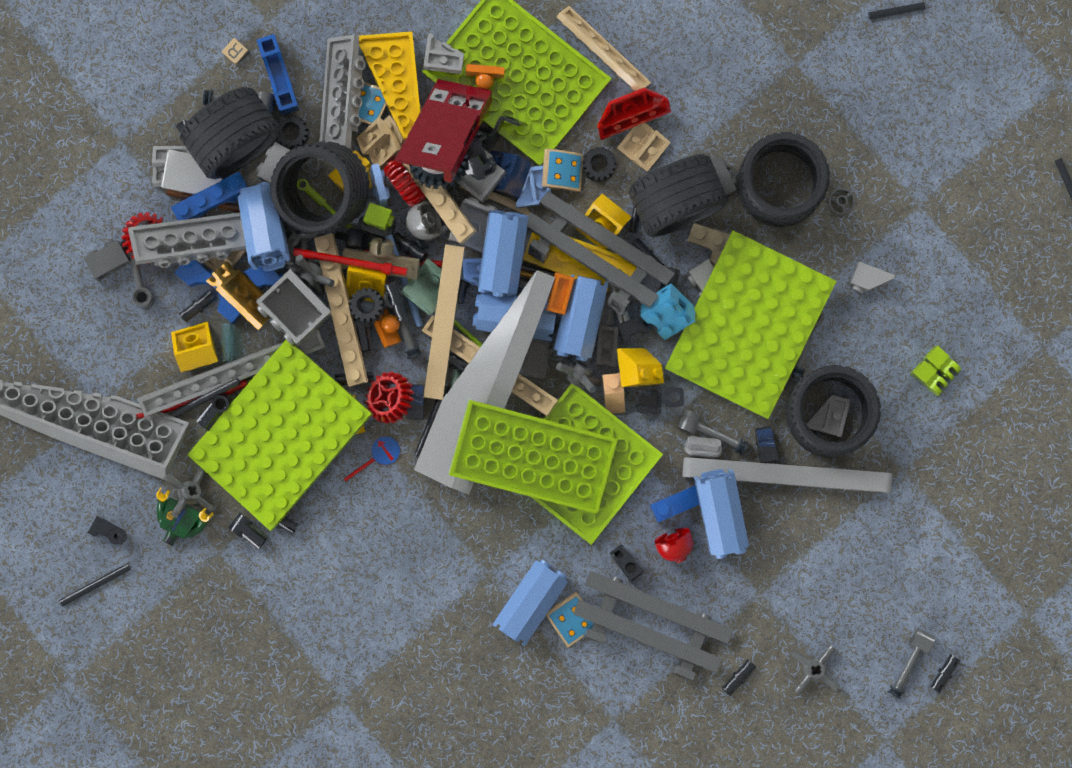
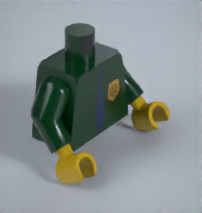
[156,487,214,546]

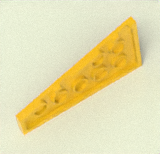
[359,32,420,141]

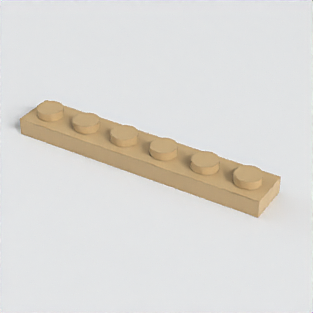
[557,6,651,91]

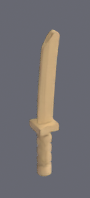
[460,186,530,216]

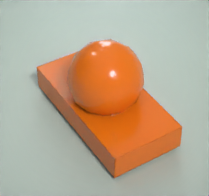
[466,64,505,89]
[545,272,575,315]
[373,307,402,348]

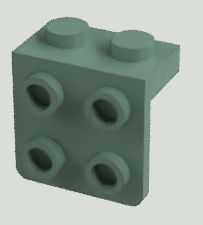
[402,259,442,315]

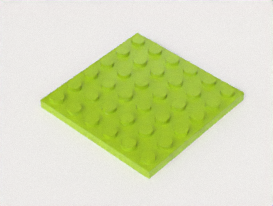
[532,383,663,545]

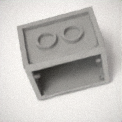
[256,269,332,346]

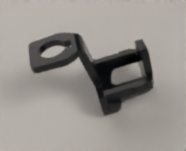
[468,116,524,149]
[465,133,496,181]
[634,385,684,415]

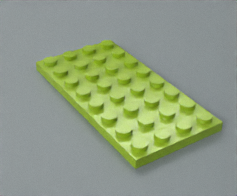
[448,399,618,514]

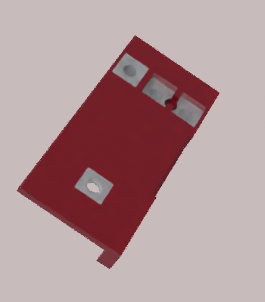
[395,79,492,183]

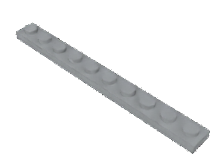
[137,328,325,417]

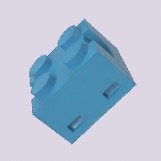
[640,284,695,340]

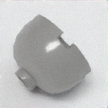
[406,201,442,240]

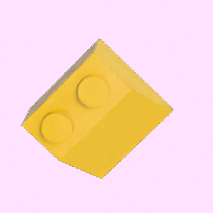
[575,194,632,250]
[171,322,218,372]
[617,348,664,387]

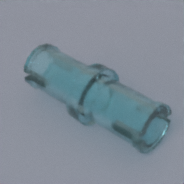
[220,323,236,363]

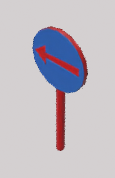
[344,436,400,481]

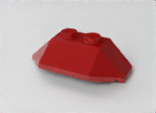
[597,87,671,140]

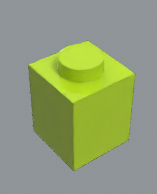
[363,203,395,231]

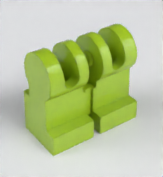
[910,345,961,396]

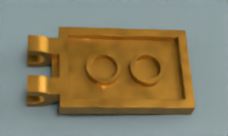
[206,261,270,330]

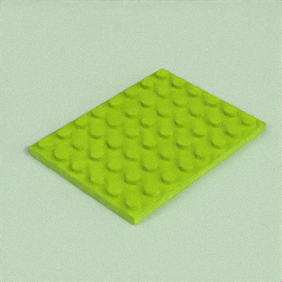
[422,0,612,166]
[665,230,837,419]
[187,340,373,531]

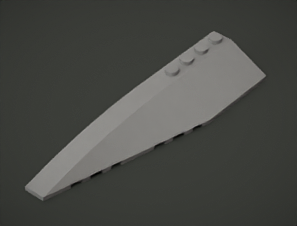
[414,270,555,495]
[0,380,189,480]

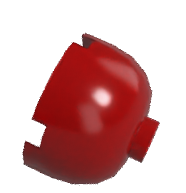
[654,527,694,563]

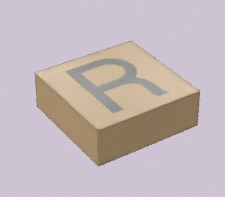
[222,38,249,65]

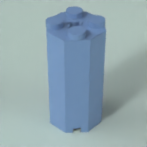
[238,182,290,272]
[478,210,528,297]
[554,274,608,361]
[472,292,556,341]
[694,469,749,559]
[493,559,568,647]

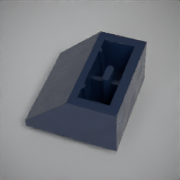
[490,150,532,199]

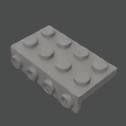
[448,197,532,260]

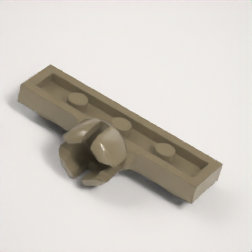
[688,223,730,267]
[342,238,420,280]

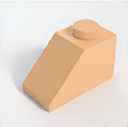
[602,373,625,414]

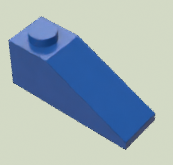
[649,485,699,523]

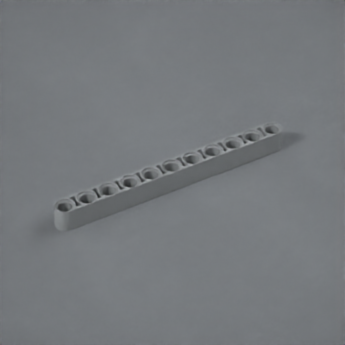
[682,457,892,493]

